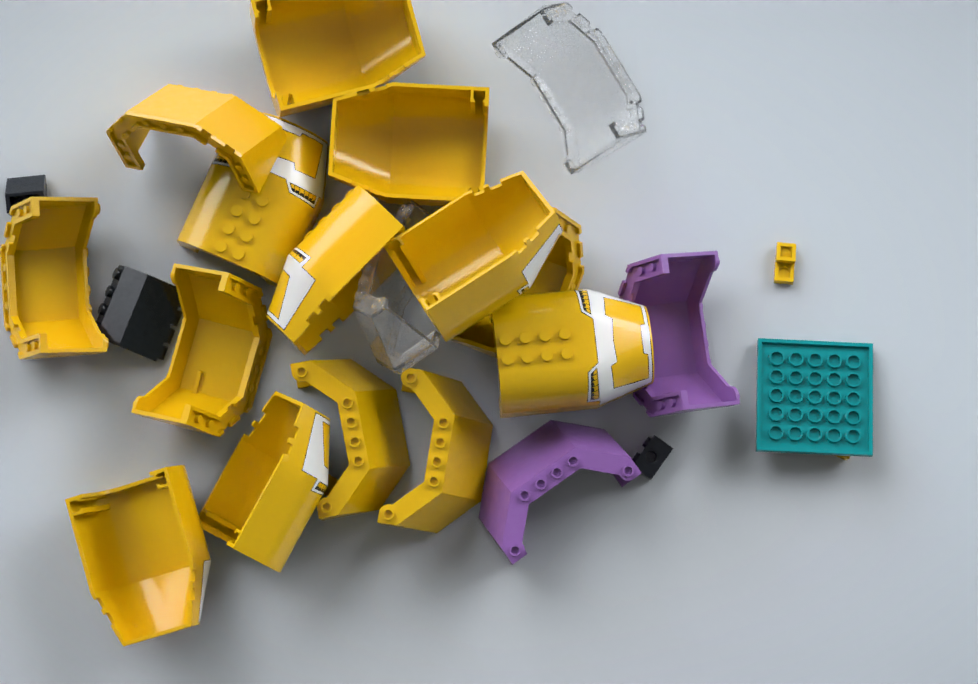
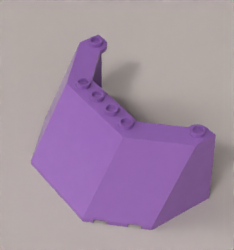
[618,251,740,417]
[479,420,642,565]

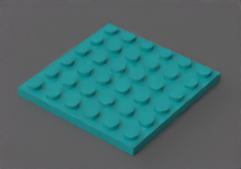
[756,338,873,457]

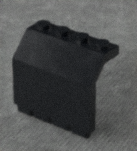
[95,265,182,361]

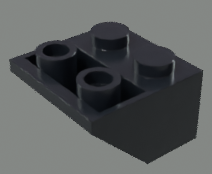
[5,175,48,217]

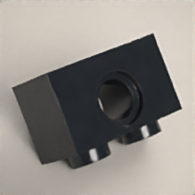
[632,435,673,480]

